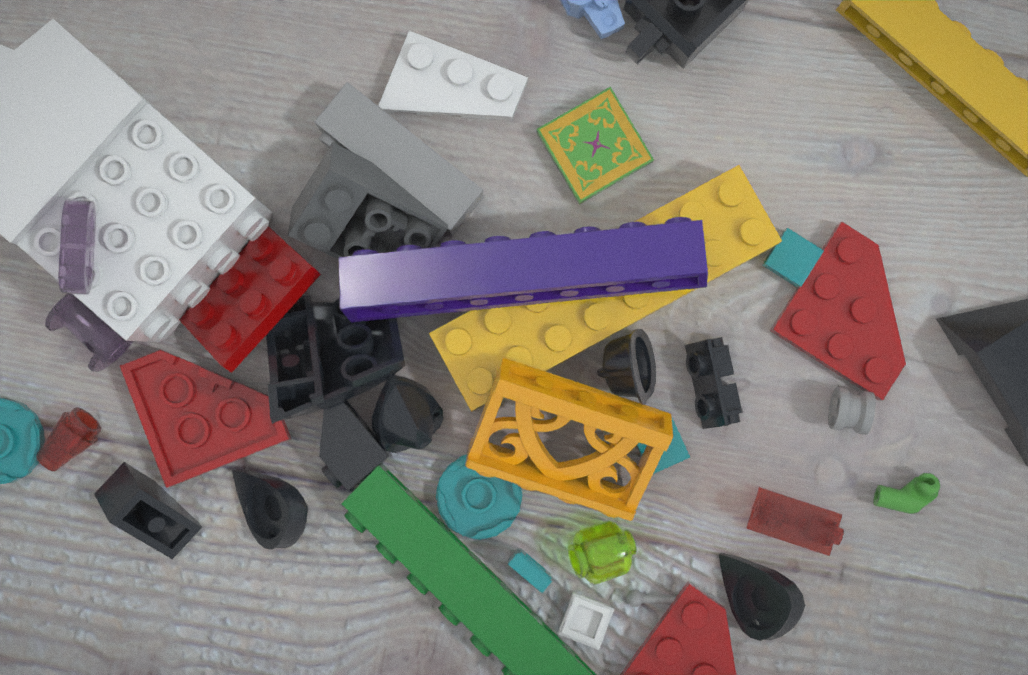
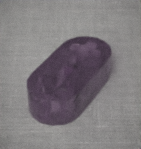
[58,199,96,295]

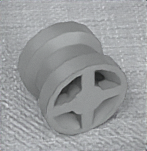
[828,386,876,435]

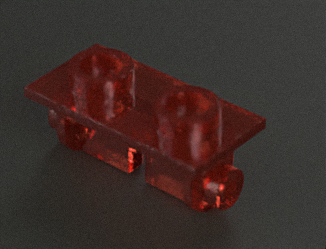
[746,487,844,556]

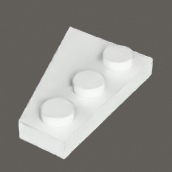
[378,31,528,121]

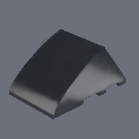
[266,295,405,424]
[936,299,1028,466]

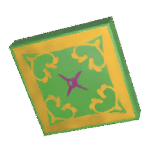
[536,86,654,205]

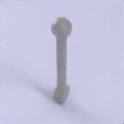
[626,590,718,607]

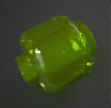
[568,520,637,585]

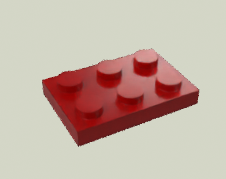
[179,226,321,373]

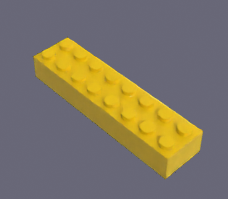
[429,165,782,412]

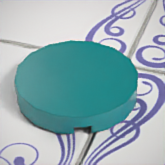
[0,398,45,484]
[436,454,523,540]

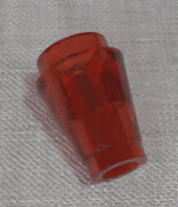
[36,407,101,471]

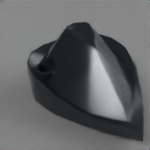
[372,374,444,453]
[232,469,308,550]
[719,553,805,641]

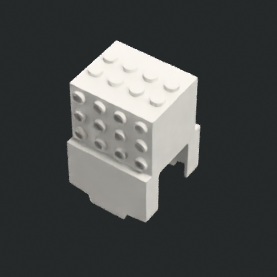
[0,19,275,342]

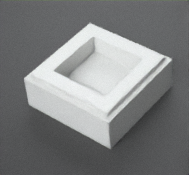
[558,591,614,650]

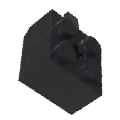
[623,0,749,69]

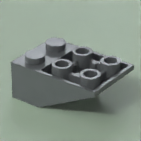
[288,142,448,259]

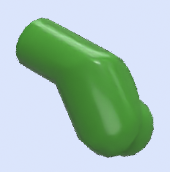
[873,473,940,514]

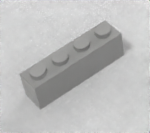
[314,82,484,236]

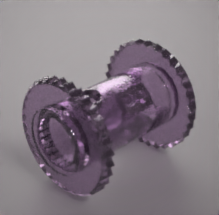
[45,292,133,372]

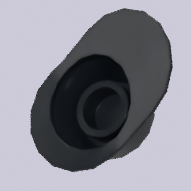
[597,329,656,405]

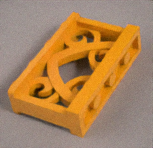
[465,357,673,521]

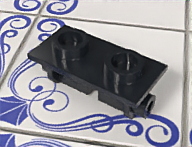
[685,337,743,429]

